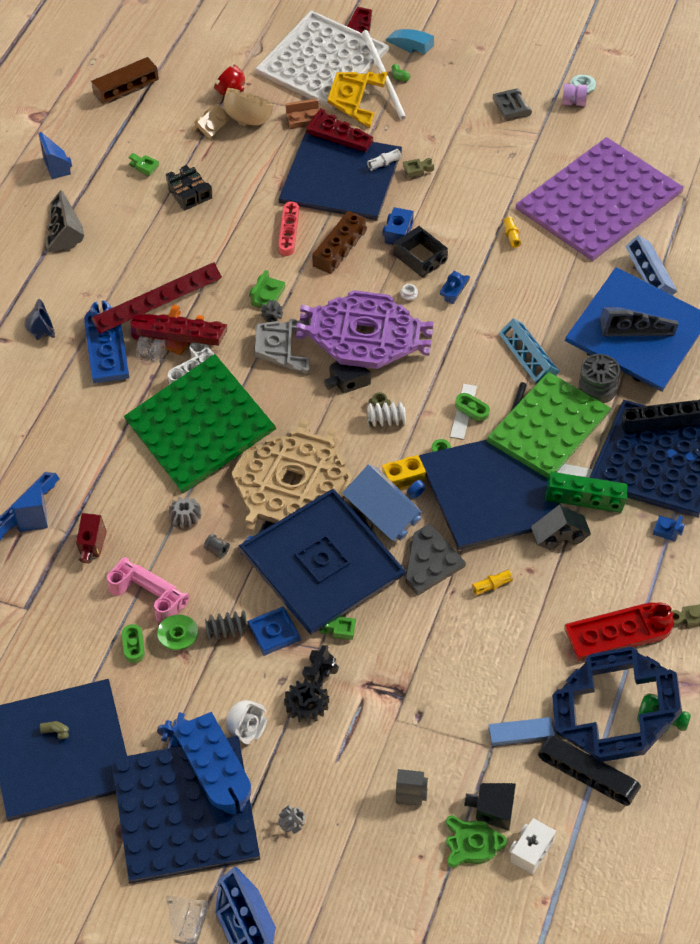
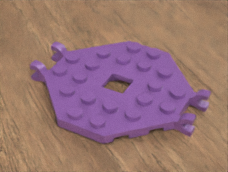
[296,290,434,369]

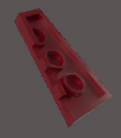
[306,108,373,152]

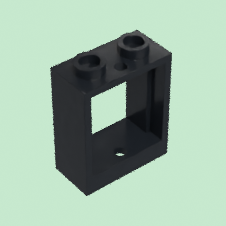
[393,226,448,277]

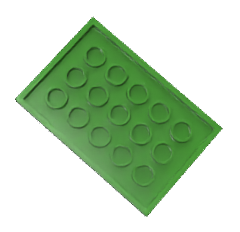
[487,372,611,478]

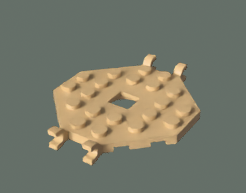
[232,419,353,532]

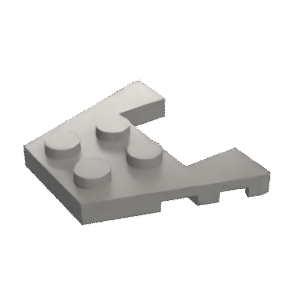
[254,318,311,375]

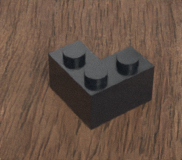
[531,505,591,550]

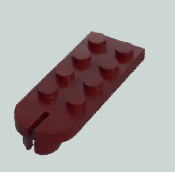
[130,314,227,346]

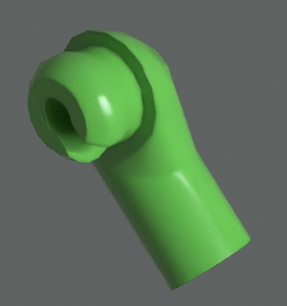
[391,64,410,81]

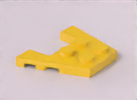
[327,72,388,128]

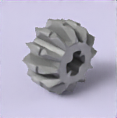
[168,496,201,529]

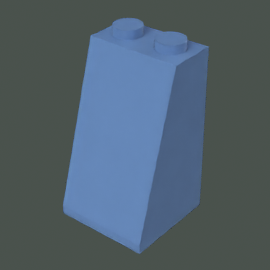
[342,464,423,542]

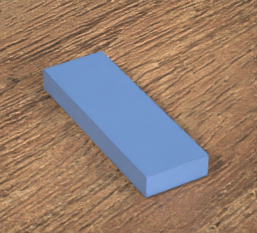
[488,717,555,746]

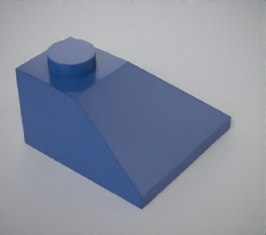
[38,132,72,179]

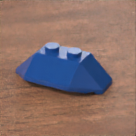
[215,867,276,944]

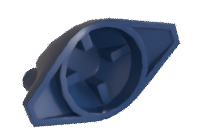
[25,299,55,340]

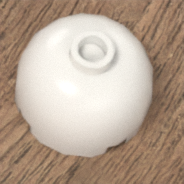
[226,700,267,744]

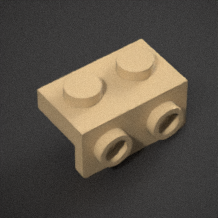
[192,104,231,139]

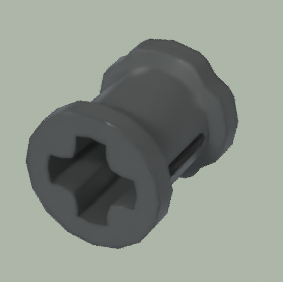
[203,534,230,558]

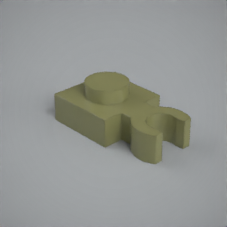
[403,158,434,178]
[671,604,700,628]

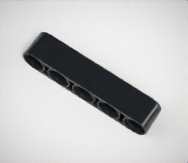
[622,400,700,433]
[538,736,641,806]

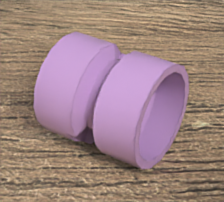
[562,83,587,106]

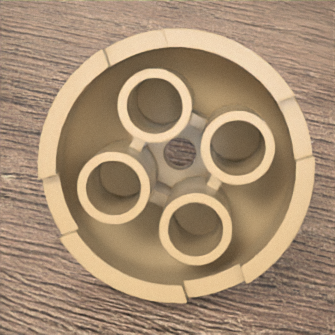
[223,88,274,127]

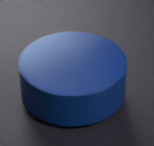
[407,480,426,499]

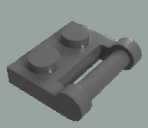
[493,88,532,120]

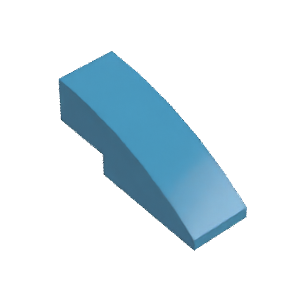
[386,29,434,54]

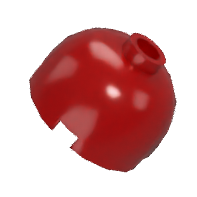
[214,64,245,96]

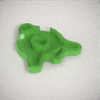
[446,815,507,868]

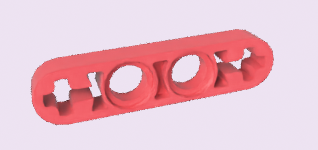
[279,202,299,256]

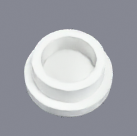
[400,284,418,300]

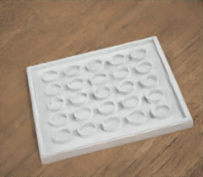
[255,10,389,110]

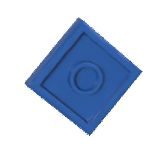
[247,606,301,656]

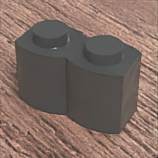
[396,769,428,806]

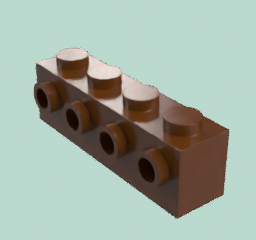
[91,57,159,104]
[312,211,367,274]

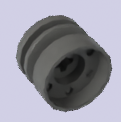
[578,354,620,403]

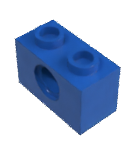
[382,207,414,245]

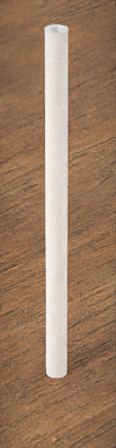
[362,30,406,120]

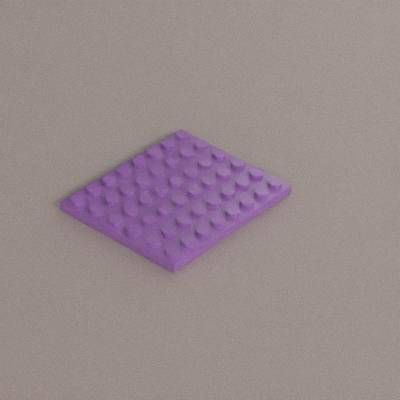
[516,137,684,261]

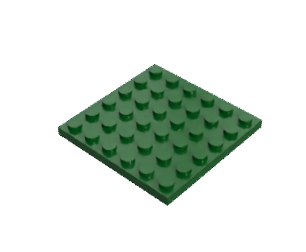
[123,354,276,493]

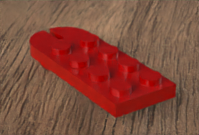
[564,602,674,662]

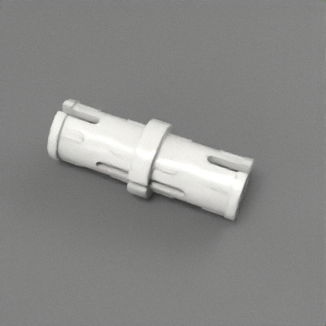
[367,149,402,171]

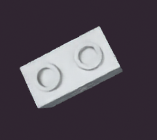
[509,818,556,875]

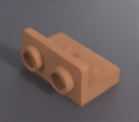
[285,99,319,129]

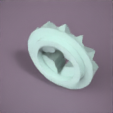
[570,75,596,94]

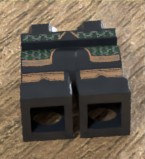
[166,165,212,211]

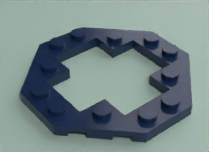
[552,647,683,762]

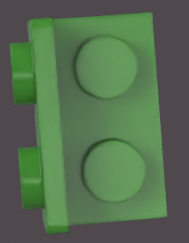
[249,270,286,308]

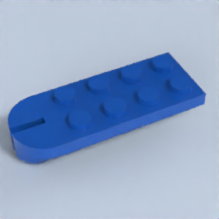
[84,300,129,384]
[173,712,251,814]

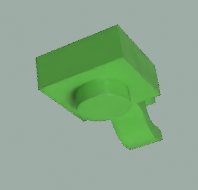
[128,153,159,176]
[320,617,356,640]

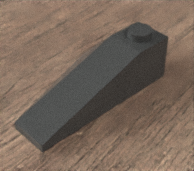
[45,190,84,252]
[600,307,679,336]

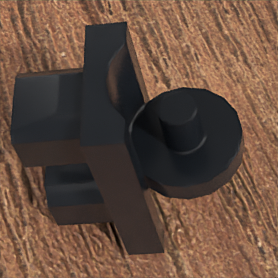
[302,645,339,685]

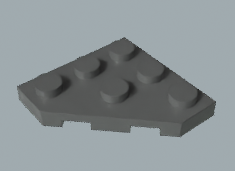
[406,523,466,596]

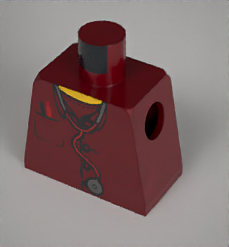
[76,513,107,564]

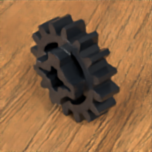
[284,679,329,723]

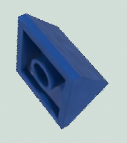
[12,481,48,532]

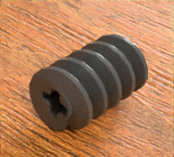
[205,610,248,641]

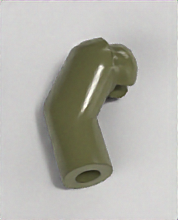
[40,721,69,739]

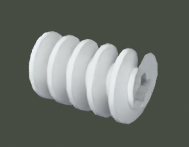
[367,402,406,427]

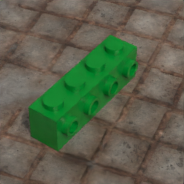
[545,471,627,513]

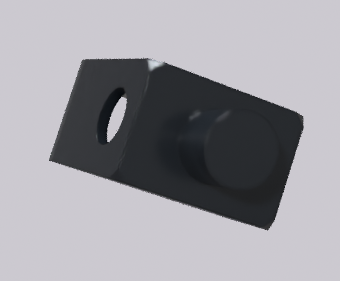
[324,361,371,393]
[464,783,516,830]

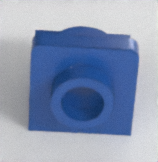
[653,515,685,542]

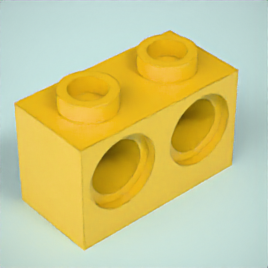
[382,455,426,491]

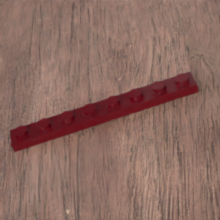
[91,262,222,334]

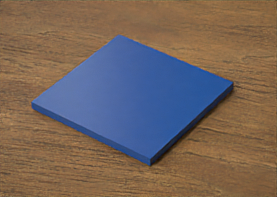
[565,267,700,392]

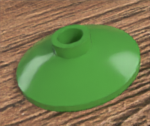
[157,614,198,650]

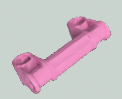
[107,557,190,623]

